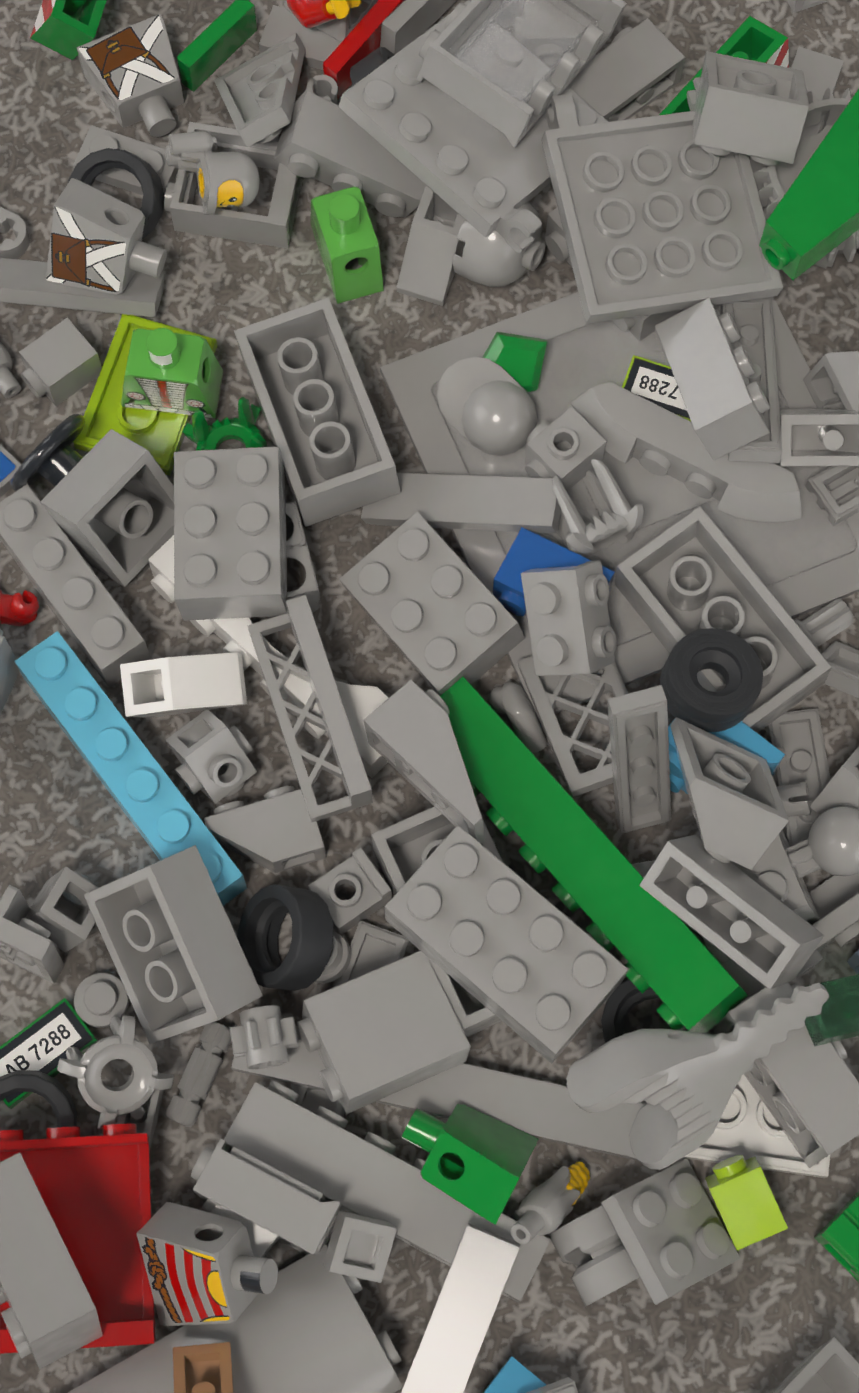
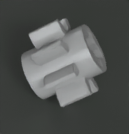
[229,1005,298,1069]

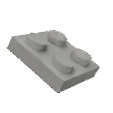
[601,1159,741,1305]

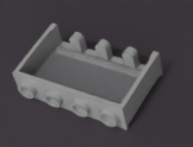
[417,0,627,148]

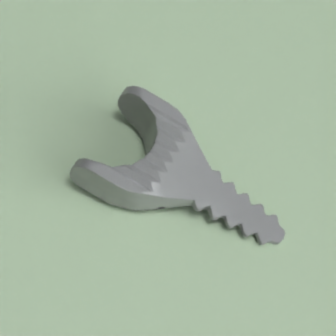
[566,983,829,1170]

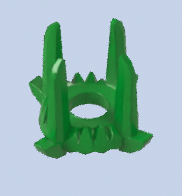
[182,397,267,451]

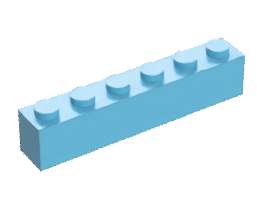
[15,631,247,906]

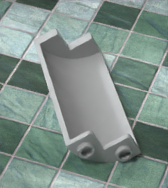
[68,1245,403,1393]

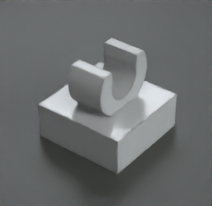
[323,1211,397,1283]

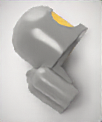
[166,131,260,215]

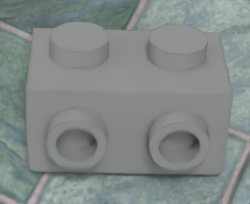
[521,560,616,676]

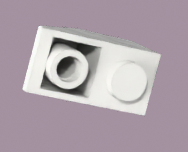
[120,652,247,718]

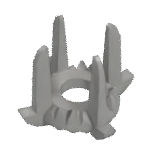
[552,459,644,558]
[57,1015,174,1129]

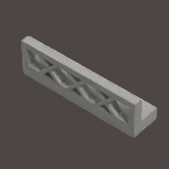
[247,595,373,822]

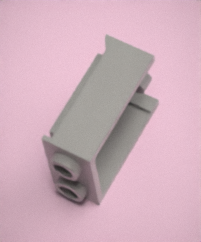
[191,1139,344,1255]

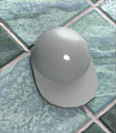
[437,356,537,456]

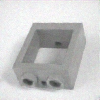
[164,122,303,249]

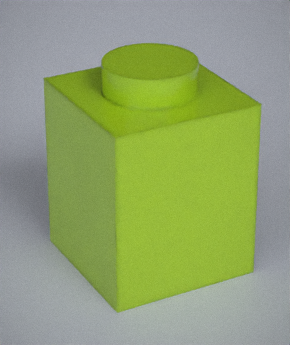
[705,1155,788,1251]

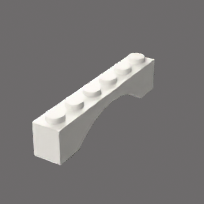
[148,535,389,778]

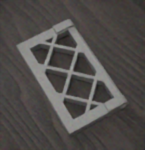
[518,656,628,797]

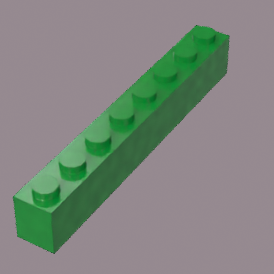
[440,676,748,1033]

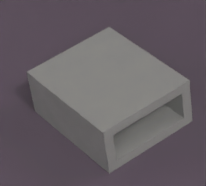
[297,951,471,1114]

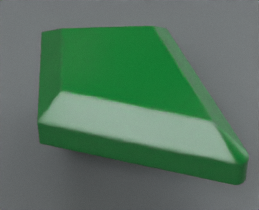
[482,332,547,392]

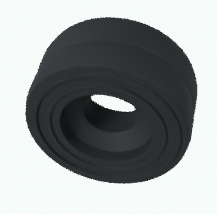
[660,628,763,732]

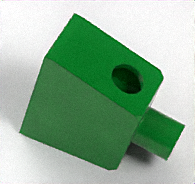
[401,1104,539,1225]

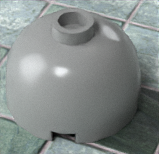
[452,202,545,287]

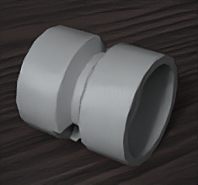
[549,1205,640,1306]

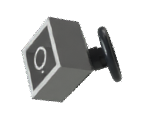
[10,414,174,587]

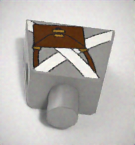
[76,14,184,137]
[45,178,167,295]

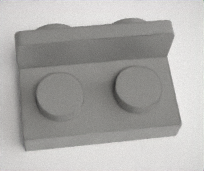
[0,885,64,984]

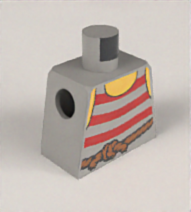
[137,1202,278,1326]

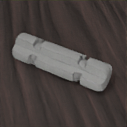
[166,1022,231,1127]

